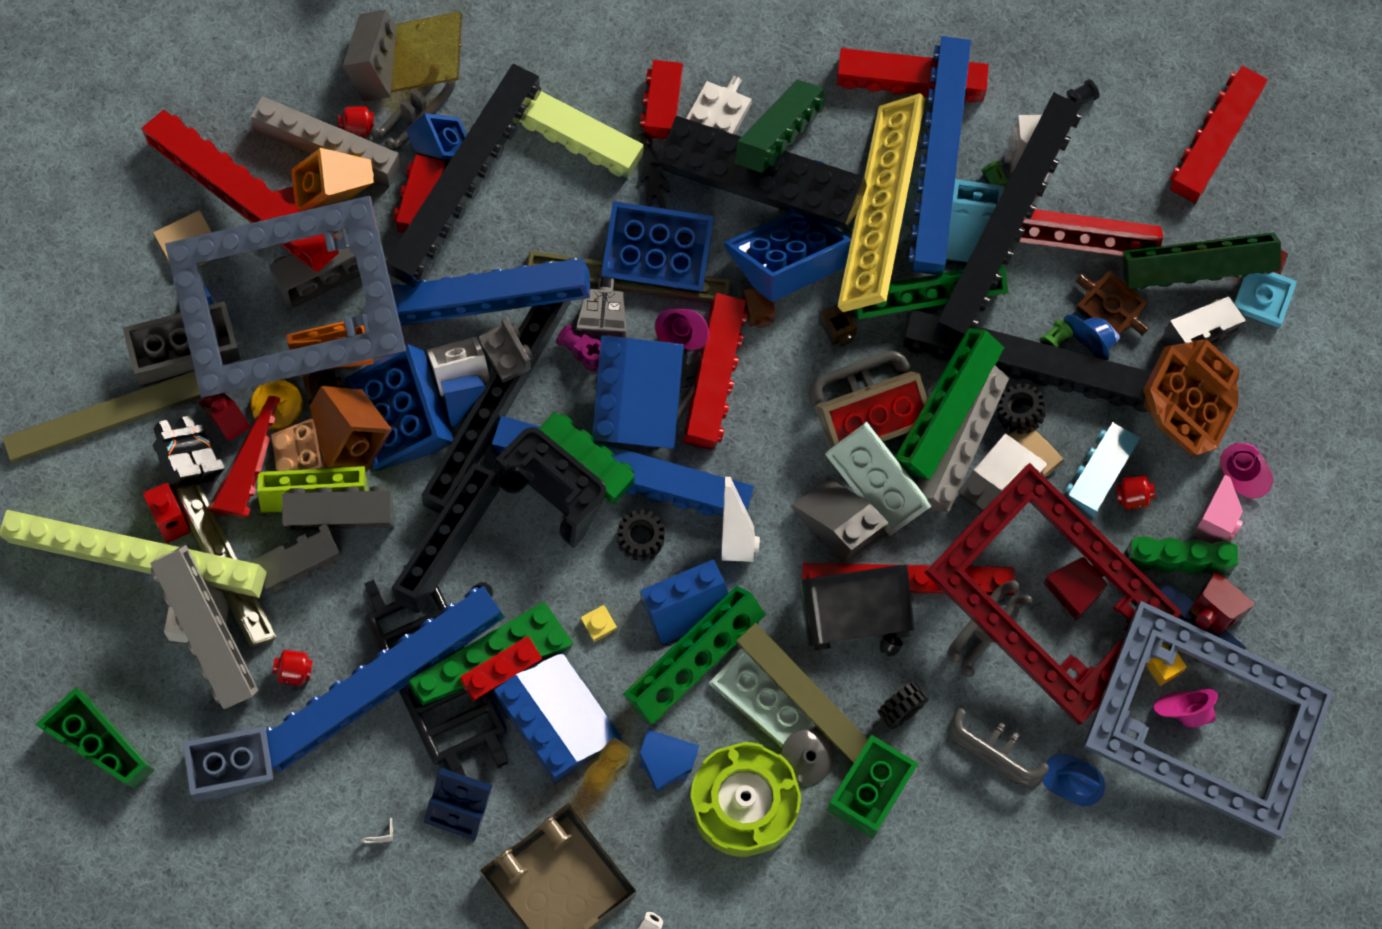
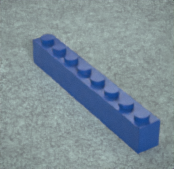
[392,258,590,326]

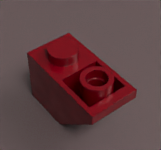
[198,393,251,442]

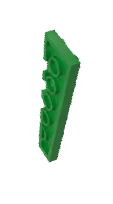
[408,601,574,705]

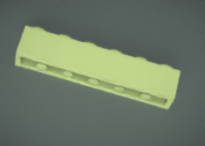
[519,91,644,179]

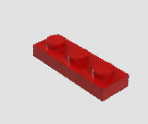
[459,636,543,701]

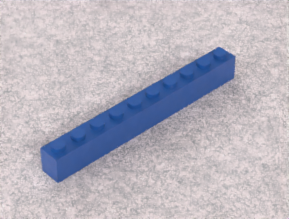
[908,36,971,276]
[492,416,754,517]
[266,586,505,773]

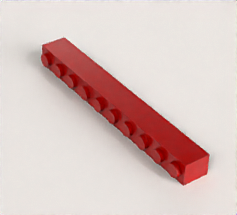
[141,110,339,273]

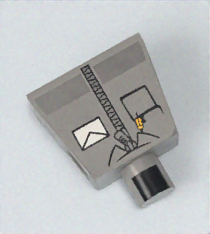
[577,277,626,338]

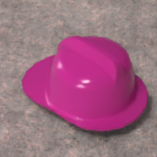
[655,309,709,350]
[1220,442,1273,499]
[1154,689,1218,728]

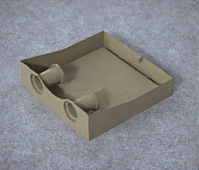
[480,802,637,929]

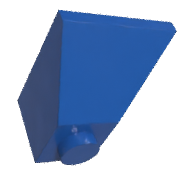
[406,113,467,159]

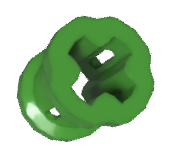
[981,161,1009,189]
[1039,319,1073,348]

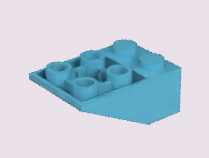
[946,179,1005,264]

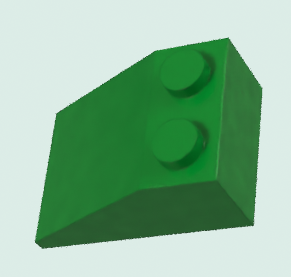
[827,735,919,839]

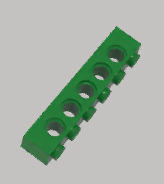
[852,266,1009,319]
[623,586,766,724]

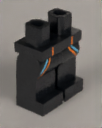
[152,416,225,490]

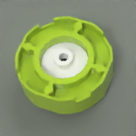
[690,742,801,857]

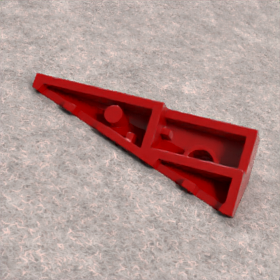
[206,395,281,519]

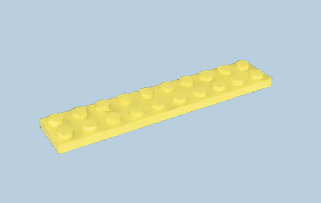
[837,93,926,312]

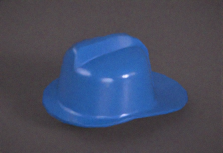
[1063,315,1120,360]
[1043,754,1105,806]

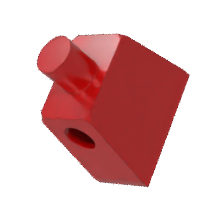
[143,483,191,544]

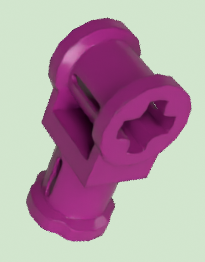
[556,324,601,371]

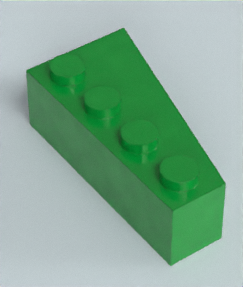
[35,687,155,789]

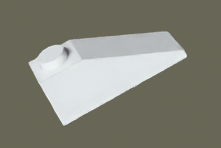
[721,477,760,562]

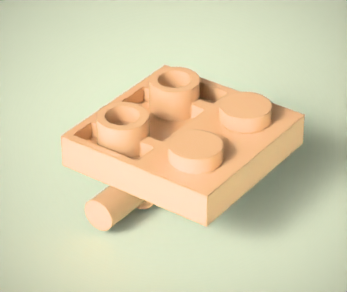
[271,418,328,471]

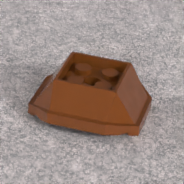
[1143,339,1239,455]

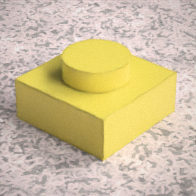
[581,605,617,642]

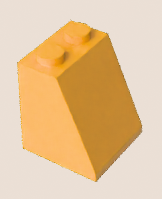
[291,148,374,211]

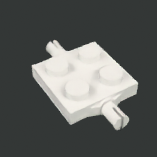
[686,76,752,134]

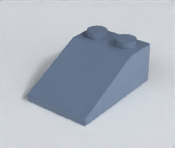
[183,726,274,802]

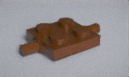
[1075,271,1149,336]

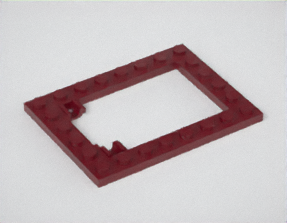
[924,462,1182,725]

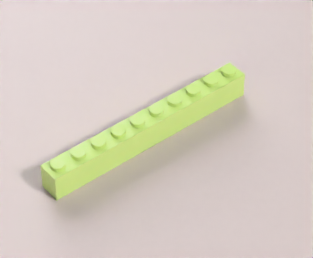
[0,510,267,598]

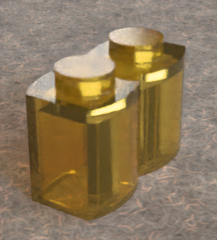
[583,738,631,799]

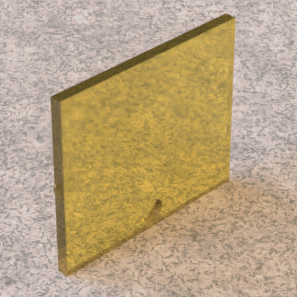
[391,11,462,93]

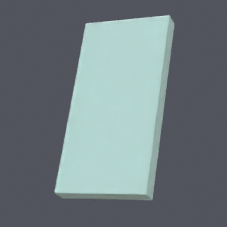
[825,422,932,536]
[709,649,816,748]

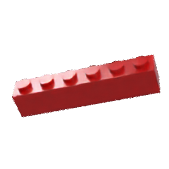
[836,48,989,103]
[1169,66,1268,204]
[1019,209,1163,256]
[682,293,748,450]

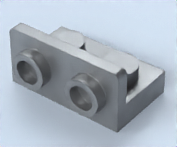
[479,318,533,383]

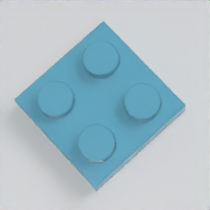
[1234,272,1297,328]

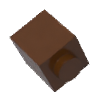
[743,288,776,328]

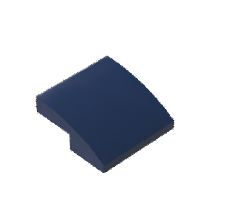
[424,768,493,841]

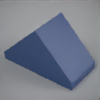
[441,374,485,428]

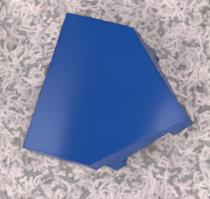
[639,730,700,792]

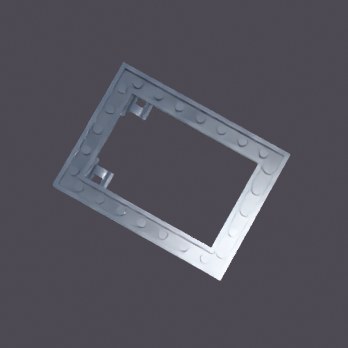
[165,196,406,398]
[1082,601,1334,839]

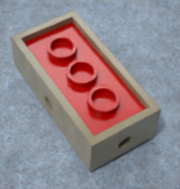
[815,371,928,449]

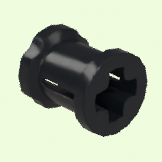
[1066,79,1100,109]

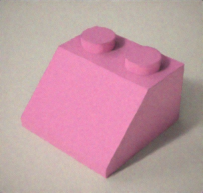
[1192,475,1243,544]

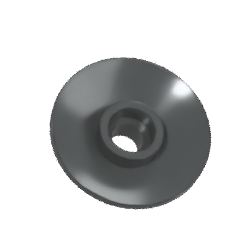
[781,729,834,784]

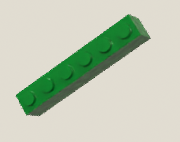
[895,328,1004,479]

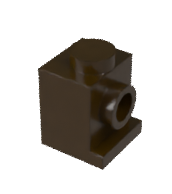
[818,304,857,346]
[302,371,343,406]

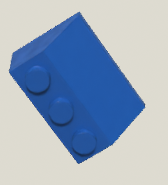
[640,559,728,646]

